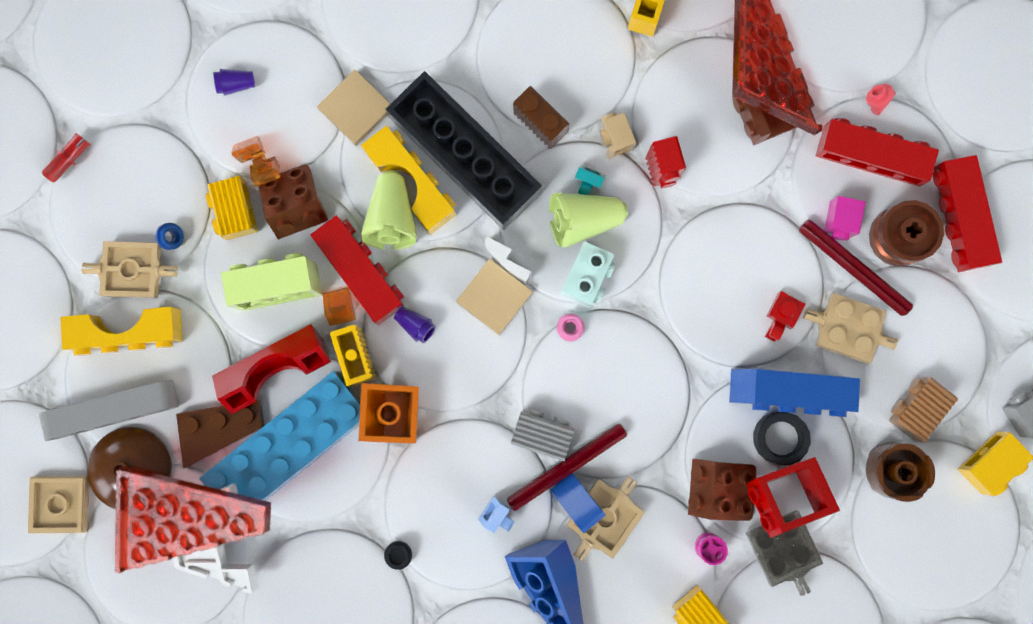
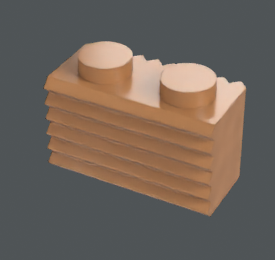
[889,377,958,442]

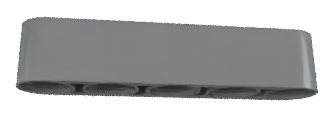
[39,380,179,441]

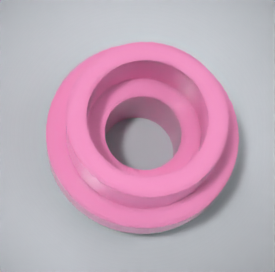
[557,314,584,341]

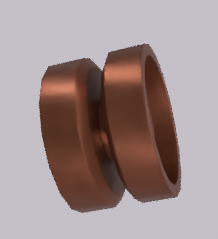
[869,200,944,266]

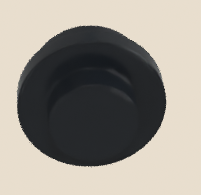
[384,541,413,570]

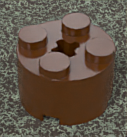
[866,442,935,502]

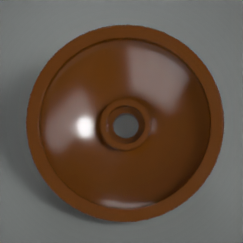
[87,427,172,511]

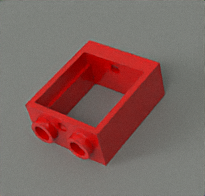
[746,457,840,538]

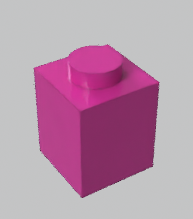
[824,196,866,241]

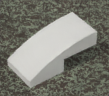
[485,237,531,284]

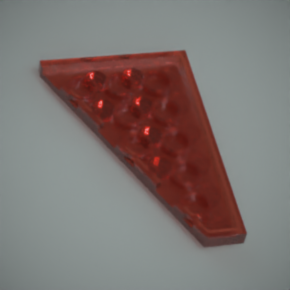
[732,0,823,136]
[115,466,271,574]

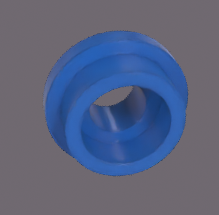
[155,223,184,250]

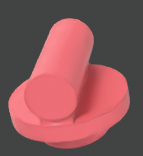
[866,84,896,115]

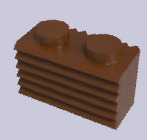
[513,86,570,149]

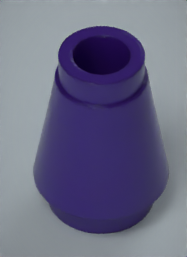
[213,69,255,96]
[394,306,436,343]

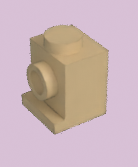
[600,113,636,159]

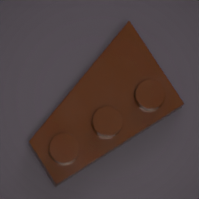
[176,400,264,469]

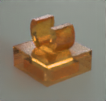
[250,150,281,187]

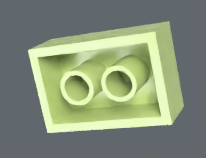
[221,253,323,311]

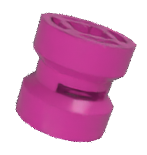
[695,533,728,565]

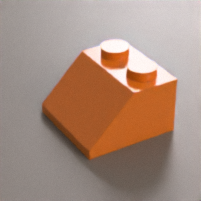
[358,383,419,444]

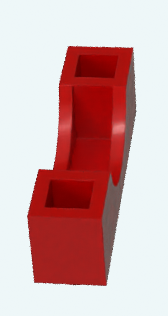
[212,324,331,414]

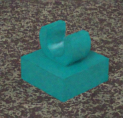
[575,165,606,195]

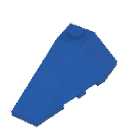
[505,540,583,624]

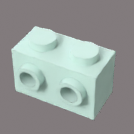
[560,241,616,308]

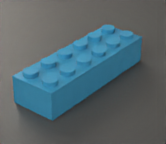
[199,371,361,523]

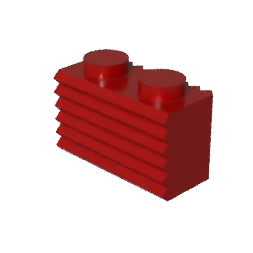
[645,136,686,189]

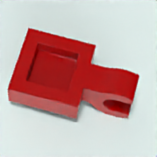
[765,291,806,342]

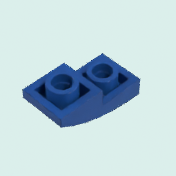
[551,473,605,534]

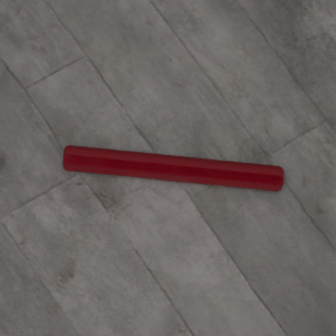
[799,219,913,316]
[507,424,627,511]

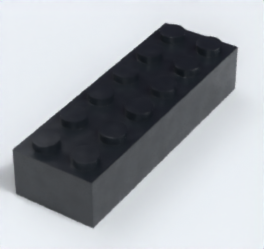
[385,71,542,231]

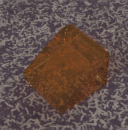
[231,136,265,163]
[322,287,356,326]

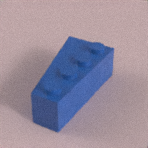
[729,369,860,417]

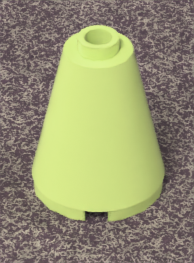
[361,170,417,250]
[549,192,628,248]

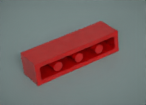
[815,118,939,187]
[932,155,1003,273]
[310,215,405,325]

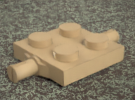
[81,241,178,298]
[803,293,898,364]
[566,476,645,562]

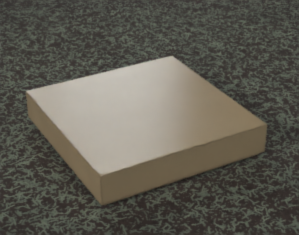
[317,69,390,146]
[456,258,533,335]
[28,476,89,533]

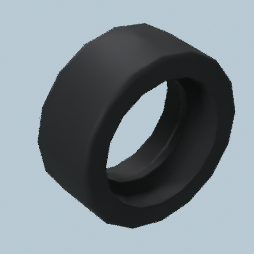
[753,412,811,465]

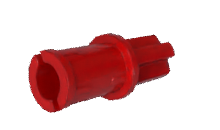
[42,133,91,183]

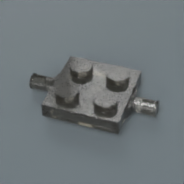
[746,510,824,596]

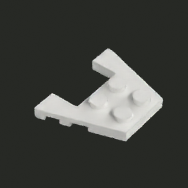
[163,484,258,593]

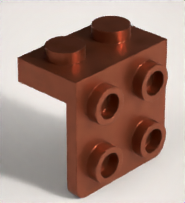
[732,77,803,145]
[258,164,329,240]
[688,459,756,521]

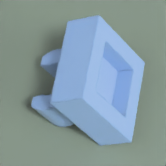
[478,496,515,533]

